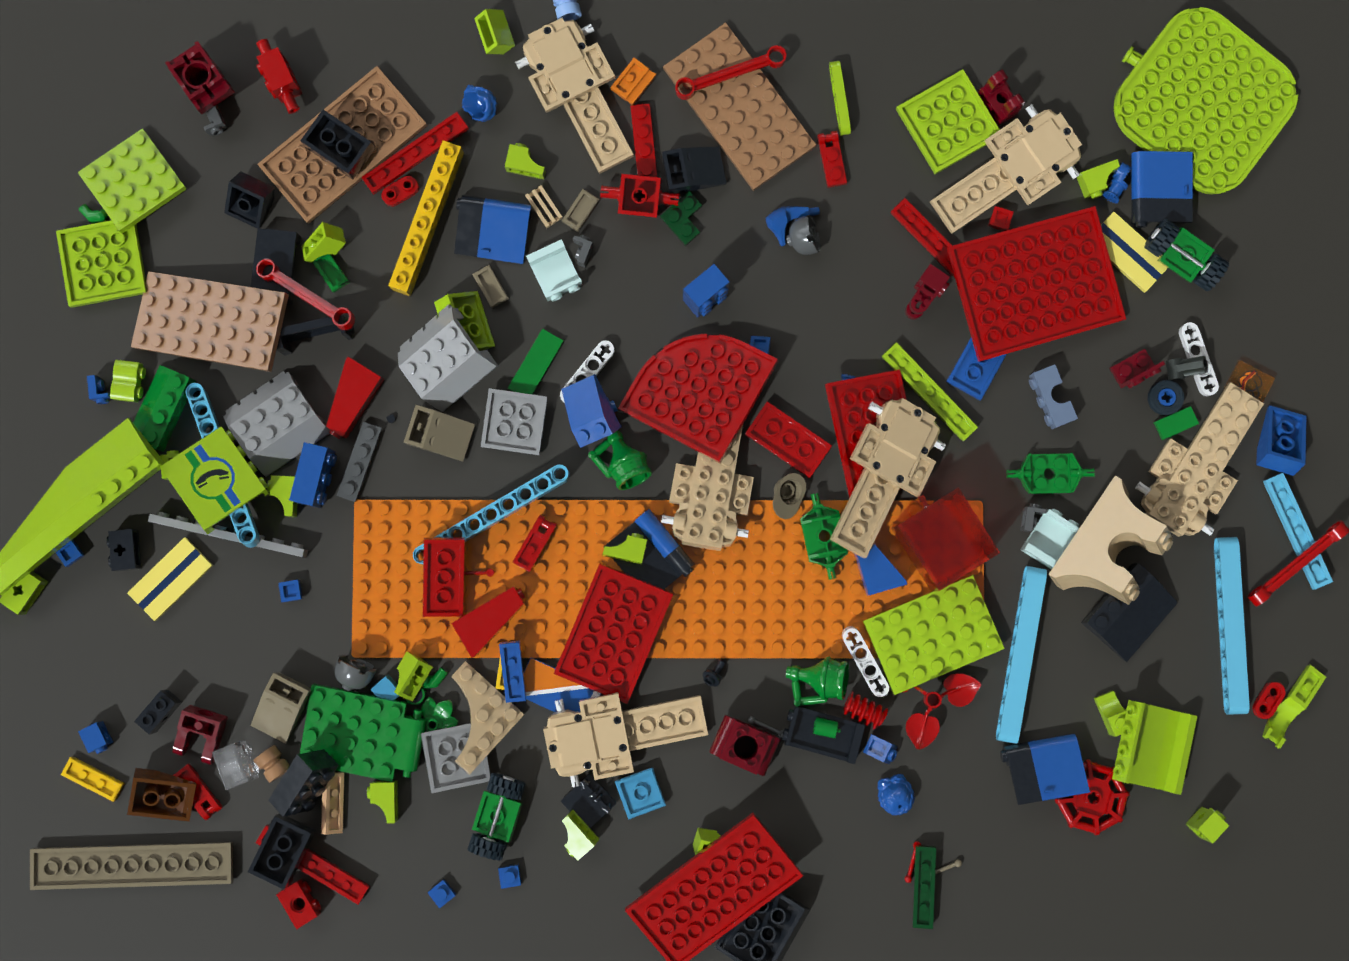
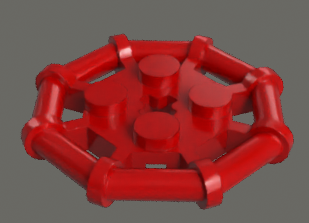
[1055,759,1130,835]

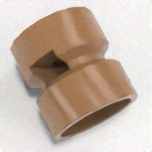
[253,745,290,783]

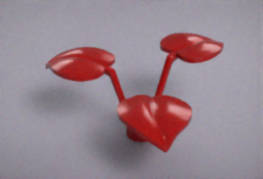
[903,673,981,750]

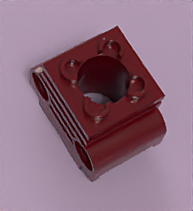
[165,41,235,114]
[709,714,780,776]

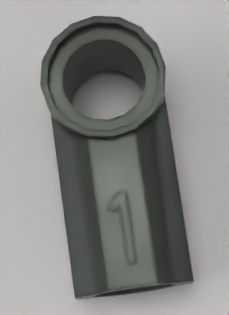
[1166,356,1208,381]

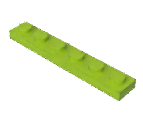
[882,342,978,441]

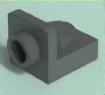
[203,105,228,136]
[573,235,594,268]
[1020,504,1047,532]

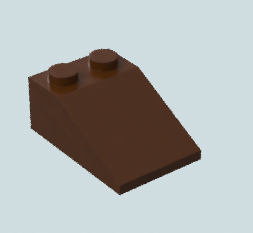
[127,768,196,822]

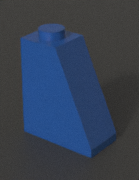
[854,544,907,596]

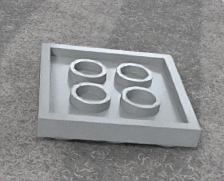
[481,388,548,455]
[421,723,490,793]

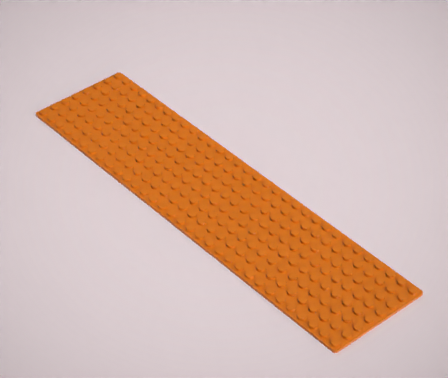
[352,500,984,658]

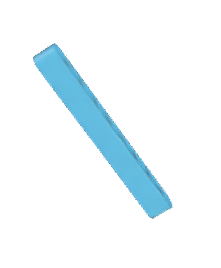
[186,383,260,548]
[413,465,570,564]
[1214,537,1250,715]
[996,566,1047,744]

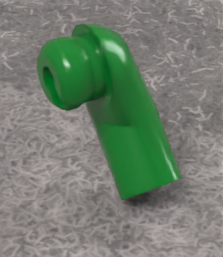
[79,204,109,223]
[421,667,448,688]

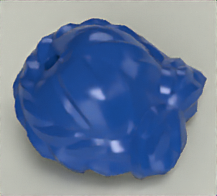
[462,85,497,122]
[878,774,915,815]

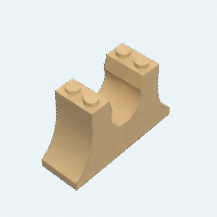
[1049,476,1173,605]

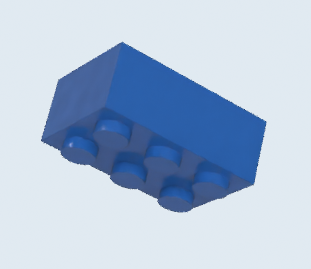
[683,264,729,318]
[289,442,337,508]

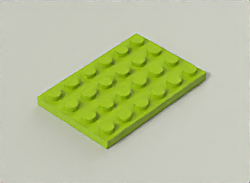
[863,575,1005,695]

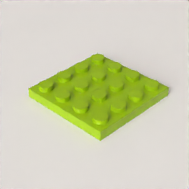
[896,69,1000,174]
[78,128,187,233]
[56,220,147,308]

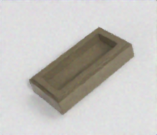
[562,189,599,232]
[472,265,509,309]

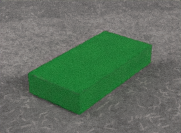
[313,254,350,293]
[1153,406,1199,440]

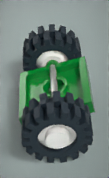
[1144,219,1229,291]
[467,773,526,861]

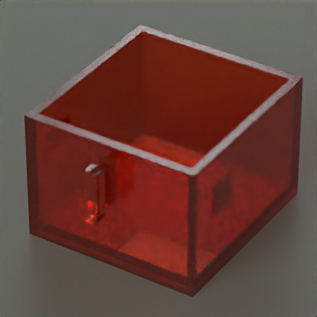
[891,487,1000,592]

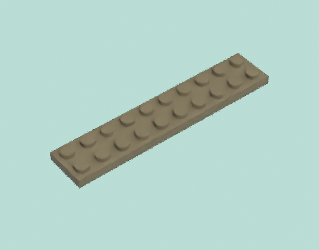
[30,842,233,890]

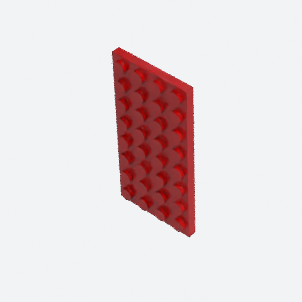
[625,812,803,961]

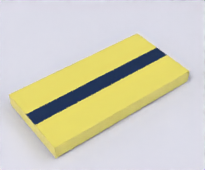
[1101,212,1167,293]
[127,537,214,621]

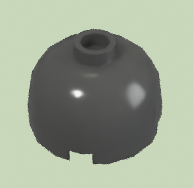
[787,215,821,255]
[334,655,376,691]

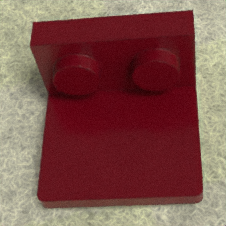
[1109,349,1165,389]

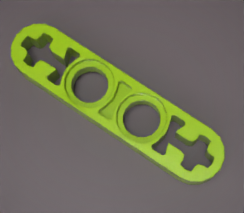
[829,61,851,136]

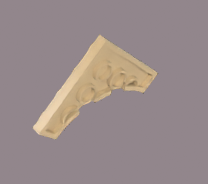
[452,661,524,775]

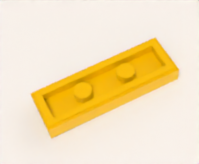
[61,756,125,802]

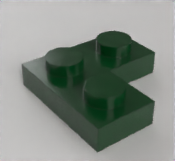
[660,191,702,246]

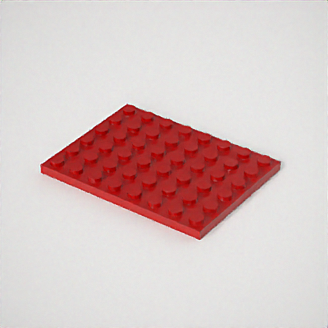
[947,206,1126,362]

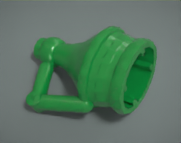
[588,430,652,490]
[786,656,849,706]

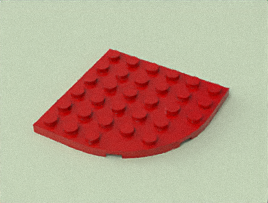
[618,334,778,464]

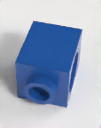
[78,721,113,754]

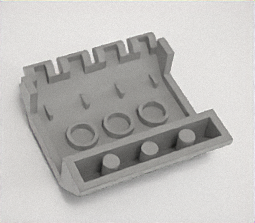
[398,304,498,412]
[223,371,330,477]

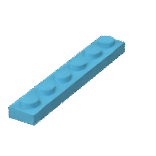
[1263,473,1333,590]

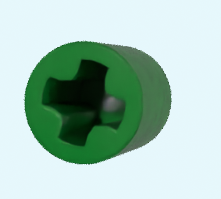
[813,717,841,738]

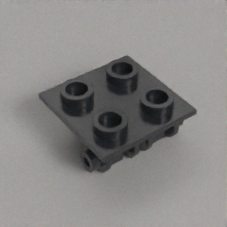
[561,774,617,828]

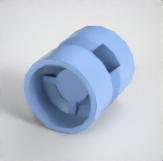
[553,0,582,21]

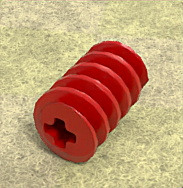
[844,691,888,730]

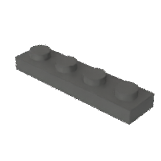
[336,422,383,502]

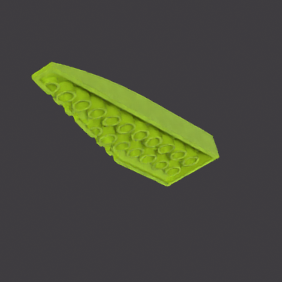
[0,418,165,596]

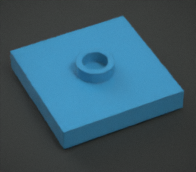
[615,767,666,820]

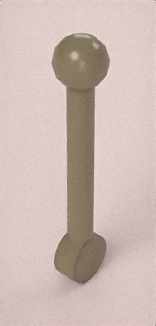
[935,859,962,874]

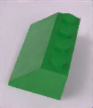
[133,365,196,452]

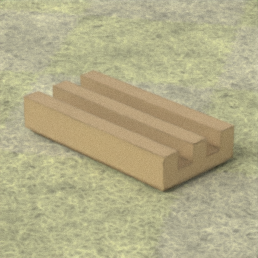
[525,185,563,229]

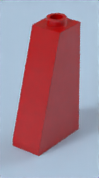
[326,357,384,439]
[451,586,526,658]

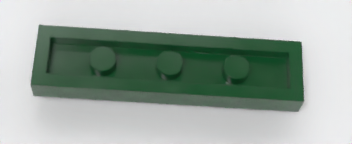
[912,845,936,929]

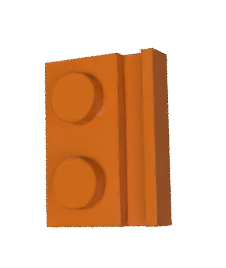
[610,58,656,105]

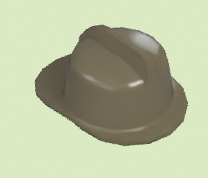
[773,473,806,519]

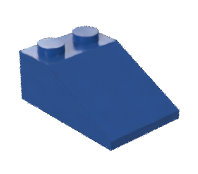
[561,374,621,448]
[1256,405,1306,476]

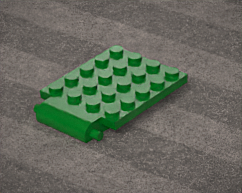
[300,684,427,782]

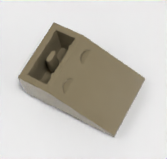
[404,405,475,462]
[250,672,311,744]

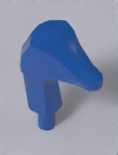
[766,206,820,246]

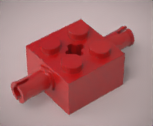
[256,39,303,114]
[600,174,679,218]

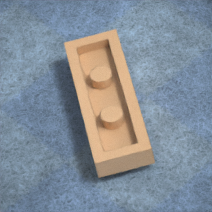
[321,772,344,835]

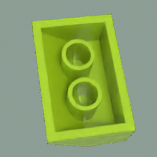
[434,291,495,351]

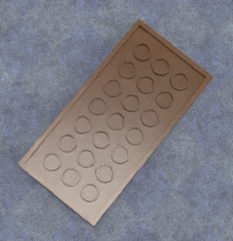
[663,23,816,191]
[257,66,427,224]
[131,271,289,372]

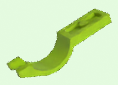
[1262,665,1326,749]

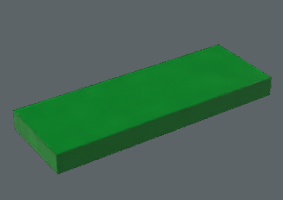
[508,329,564,395]

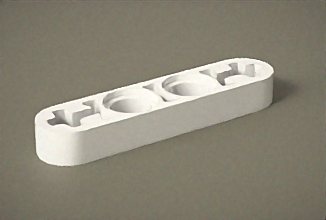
[1179,322,1219,396]
[560,341,614,403]
[842,626,889,697]

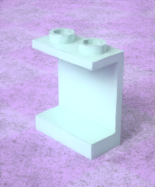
[526,239,583,302]
[1020,509,1080,570]

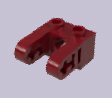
[978,69,1025,126]
[905,264,950,320]
[173,705,228,765]

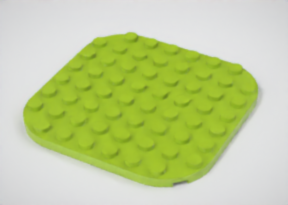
[1114,7,1298,194]

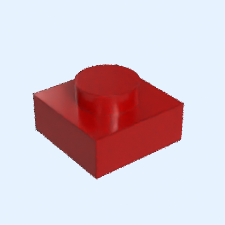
[988,206,1014,231]

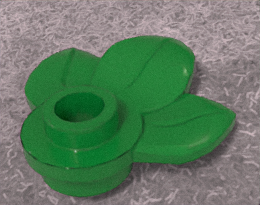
[422,697,459,732]

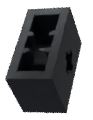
[106,529,142,571]
[134,689,182,734]

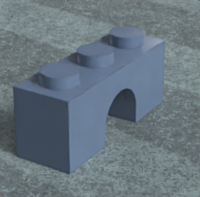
[1029,364,1078,429]

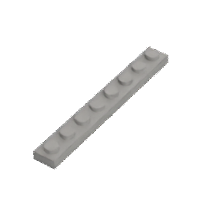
[148,511,308,558]

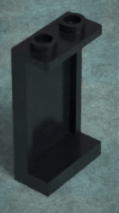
[250,228,301,305]
[277,315,355,355]
[782,705,865,764]

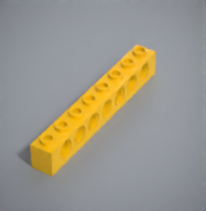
[388,141,464,296]

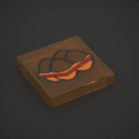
[1223,360,1275,402]

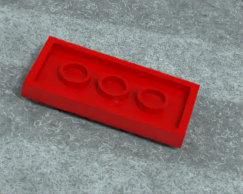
[745,402,832,479]
[423,538,465,617]

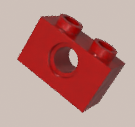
[276,878,321,930]

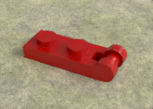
[817,131,847,188]
[512,514,558,572]
[173,764,223,821]

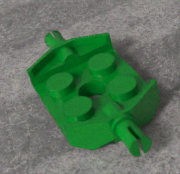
[1006,453,1095,494]
[800,493,848,580]

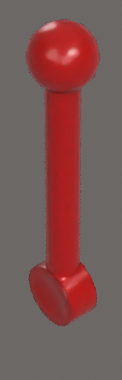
[464,569,494,577]
[904,841,921,883]

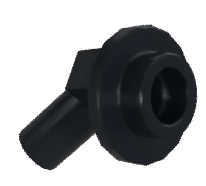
[703,659,726,687]

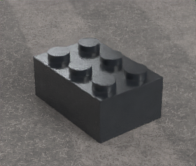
[300,109,375,180]
[268,749,339,817]
[248,813,316,890]

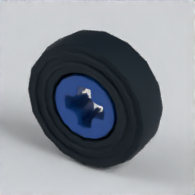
[1148,380,1184,415]

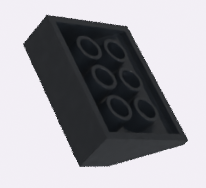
[1081,563,1178,662]
[714,892,811,961]

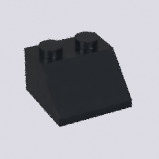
[224,171,276,229]

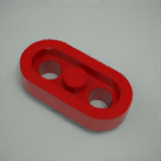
[381,176,419,207]
[1252,682,1286,719]

